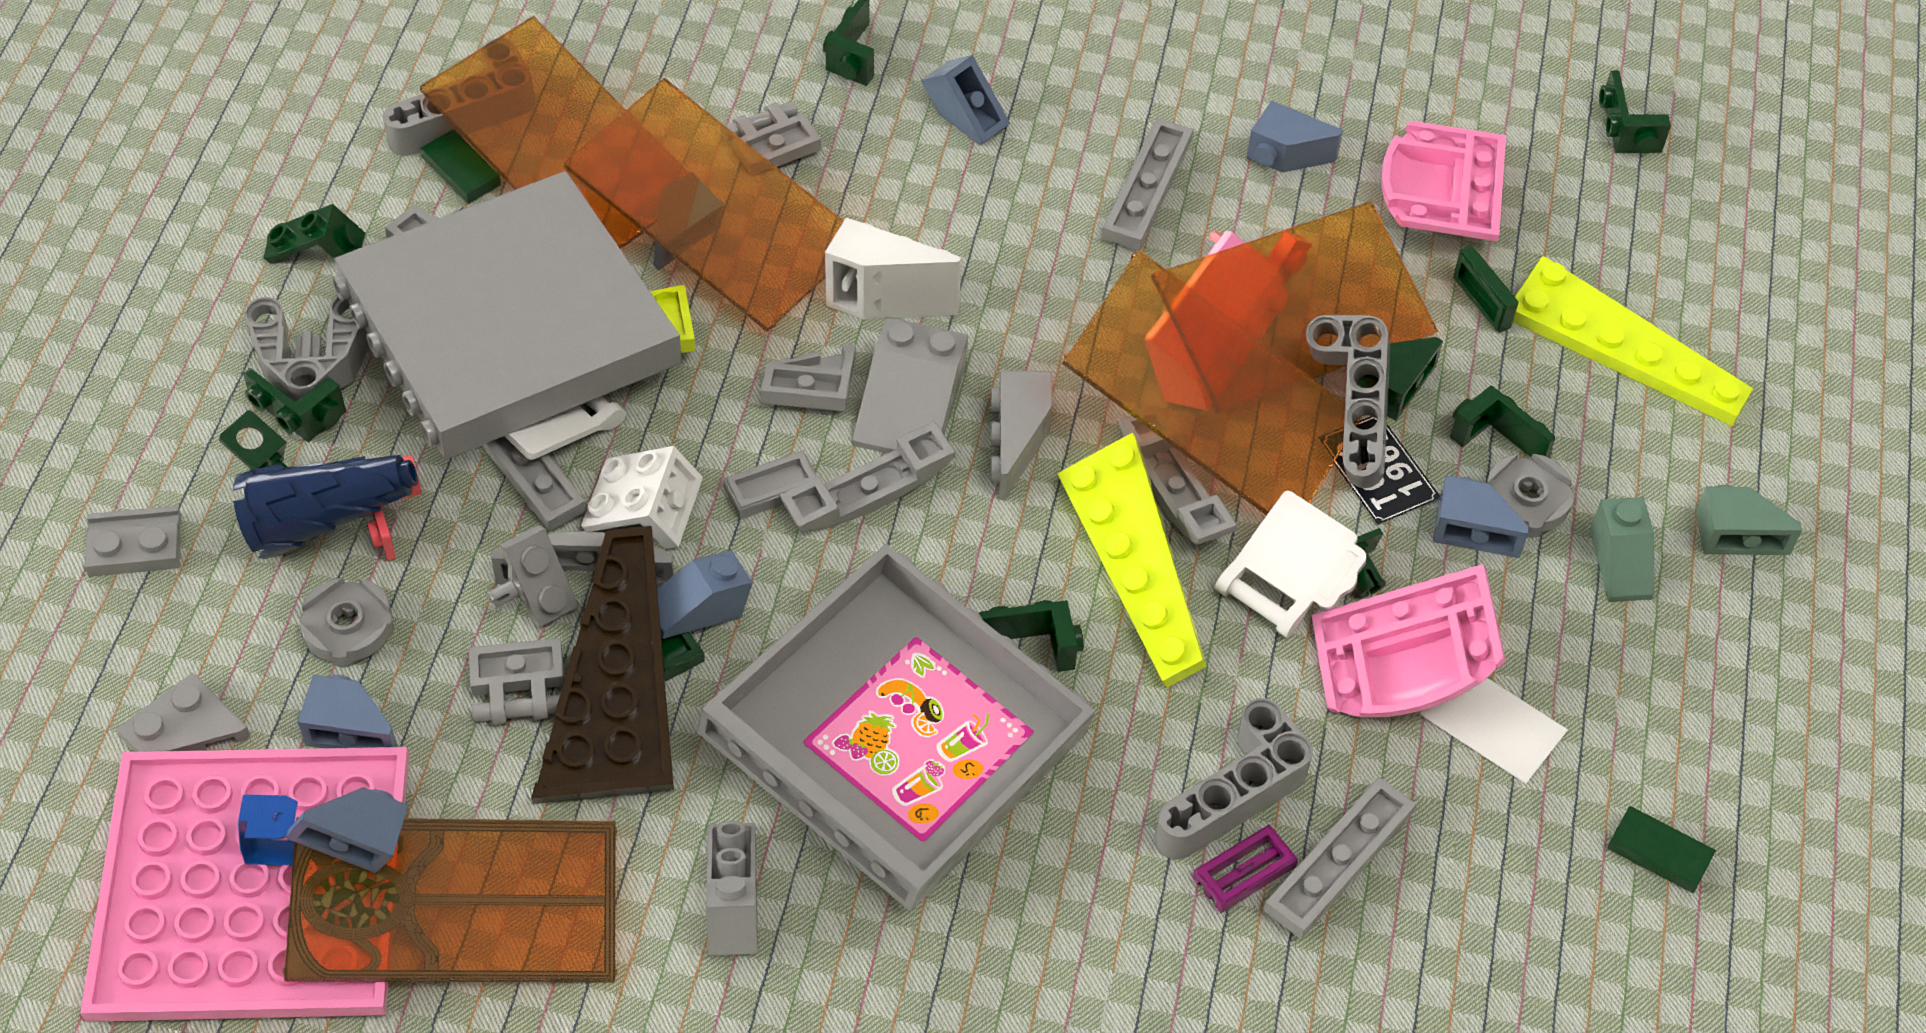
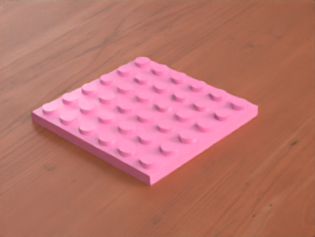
[80,747,410,1022]

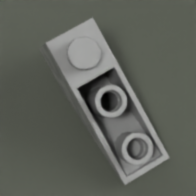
[991,370,1052,500]
[706,821,758,956]

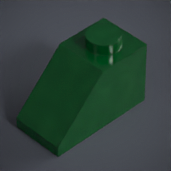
[1357,337,1443,421]

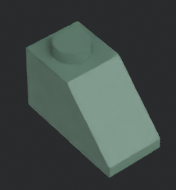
[1695,485,1802,555]
[1590,497,1654,602]

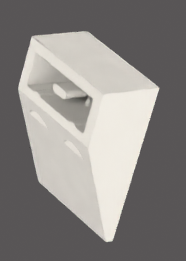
[825,217,962,319]

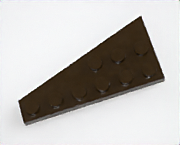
[531,526,674,804]

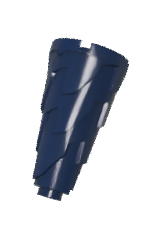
[233,455,418,559]

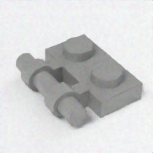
[720,101,822,177]
[469,638,564,725]

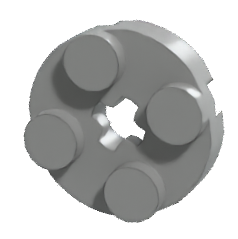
[1487,454,1574,538]
[299,578,394,668]

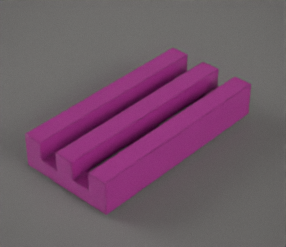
[1192,824,1298,913]

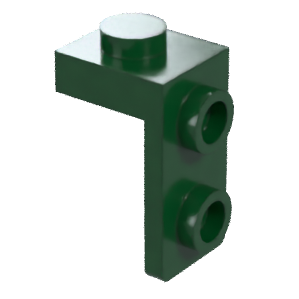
[823,0,874,86]
[1599,70,1671,154]
[263,204,365,263]
[243,368,347,442]
[1450,385,1555,458]
[979,600,1084,672]

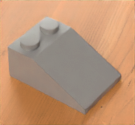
[852,317,968,453]

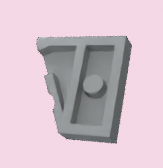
[761,344,856,411]
[116,672,250,752]

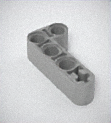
[383,38,535,156]
[1306,315,1390,488]
[1155,698,1313,859]

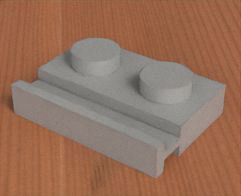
[85,506,181,577]

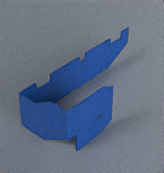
[238,794,404,867]

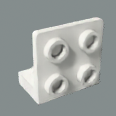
[581,446,703,549]

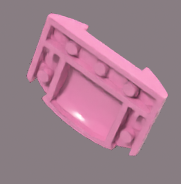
[1381,121,1506,242]
[1311,564,1506,718]

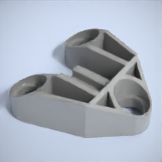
[244,296,369,402]

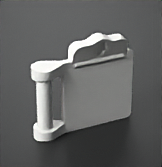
[504,396,626,460]
[1214,491,1366,638]

